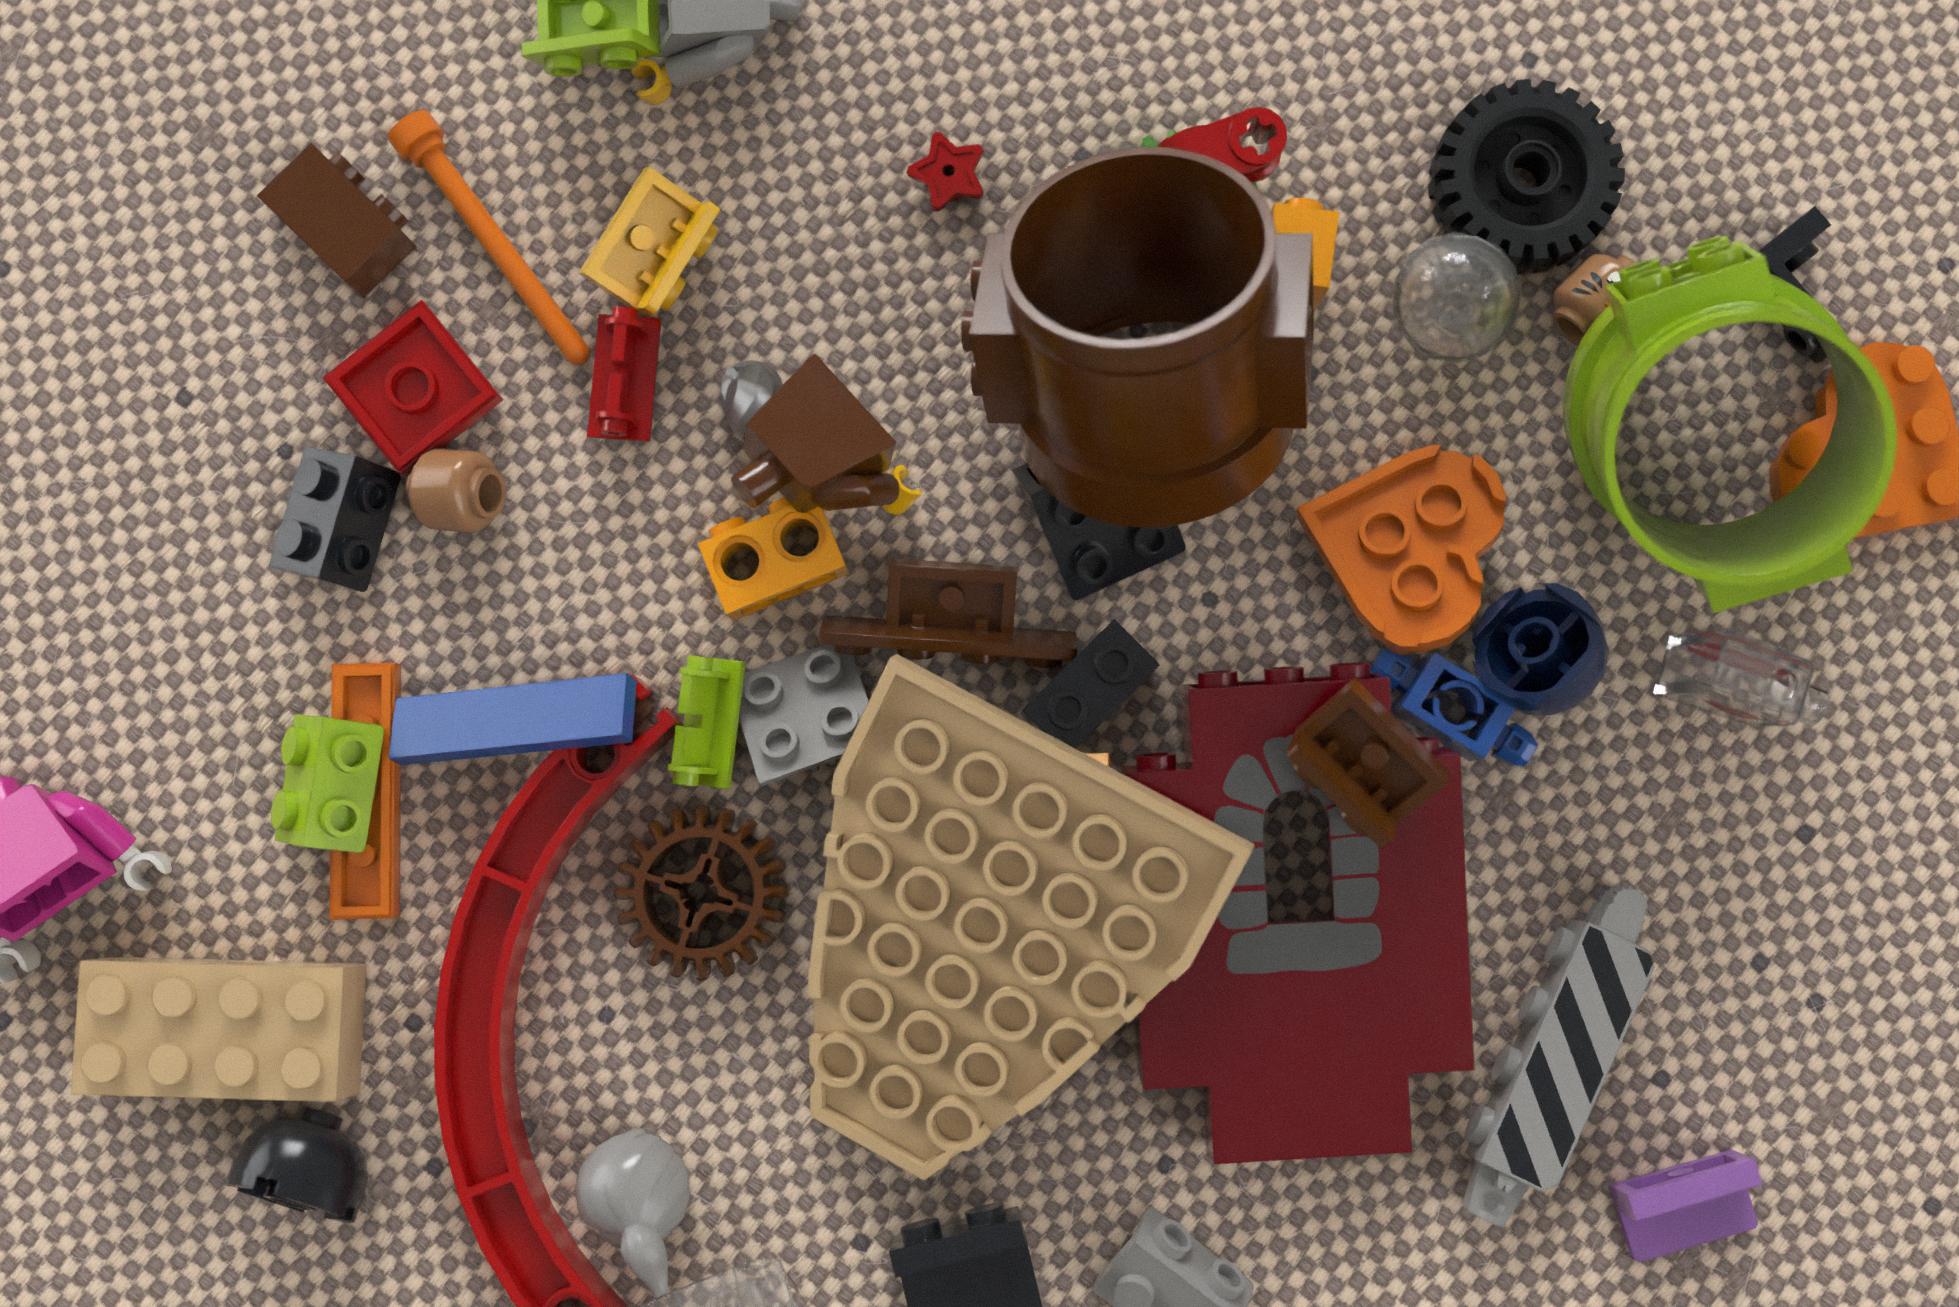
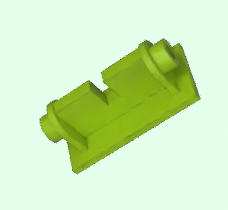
[667,655,746,789]

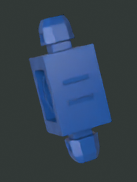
[1370,648,1538,767]

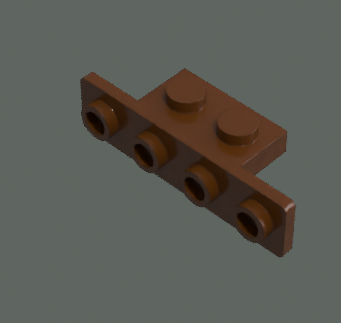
[819,558,1077,668]

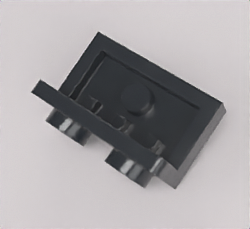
[269,446,401,592]

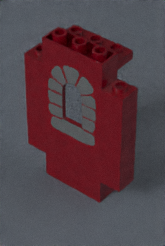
[1121,662,1475,1164]

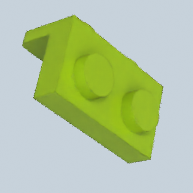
[521,0,661,77]
[271,714,384,853]

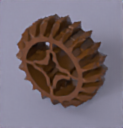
[614,805,791,981]

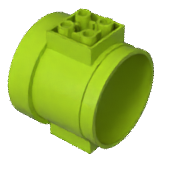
[1563,235,1897,613]

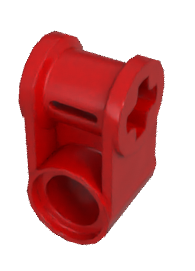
[1157,107,1287,183]

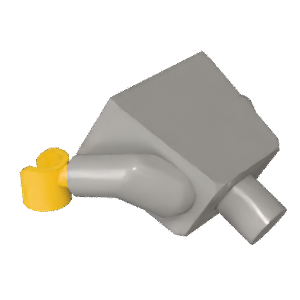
[631,0,801,105]

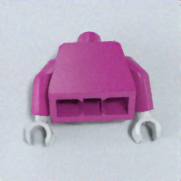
[0,777,172,983]

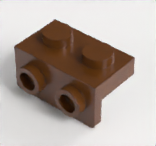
[1286,678,1451,848]

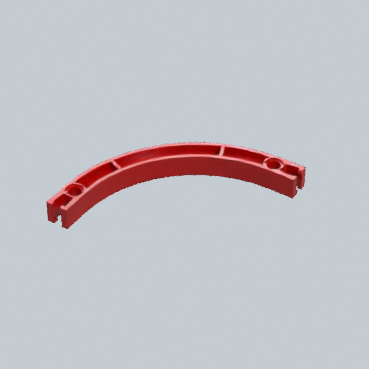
[434,675,683,1307]

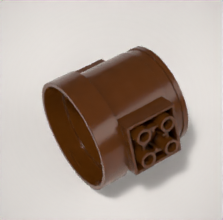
[961,147,1314,528]

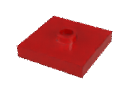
[322,300,504,478]

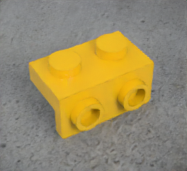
[579,166,720,315]

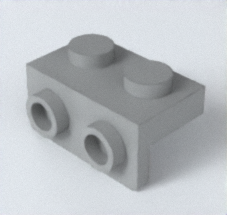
[1092,1207,1254,1307]

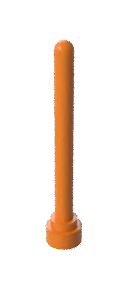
[387,110,590,365]

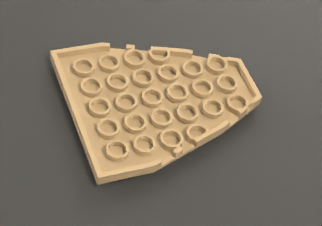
[808,654,1255,1181]

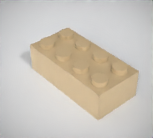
[71,957,367,1102]

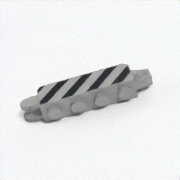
[1462,885,1655,1227]

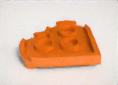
[1769,343,1959,540]
[1297,444,1506,655]

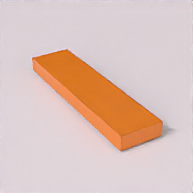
[329,663,401,920]

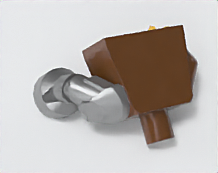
[720,354,923,515]

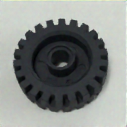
[1428,79,1625,275]

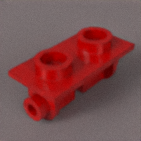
[587,306,662,442]

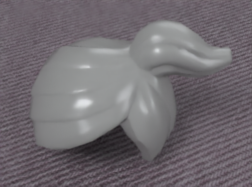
[575,1127,690,1297]

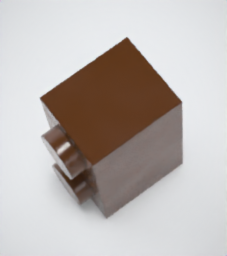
[257,143,417,298]

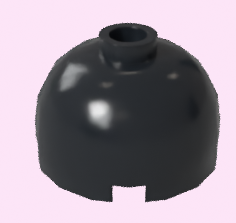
[224,1107,368,1223]

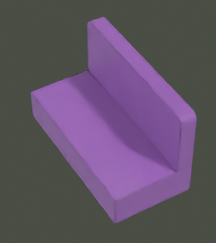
[1609,1149,1763,1262]

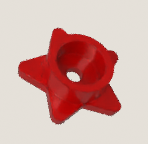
[906,132,984,212]

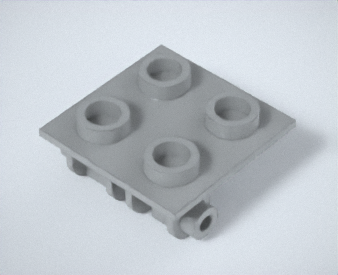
[739,645,869,787]

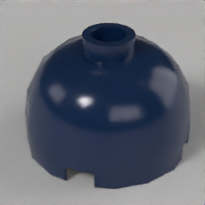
[1472,583,1609,715]

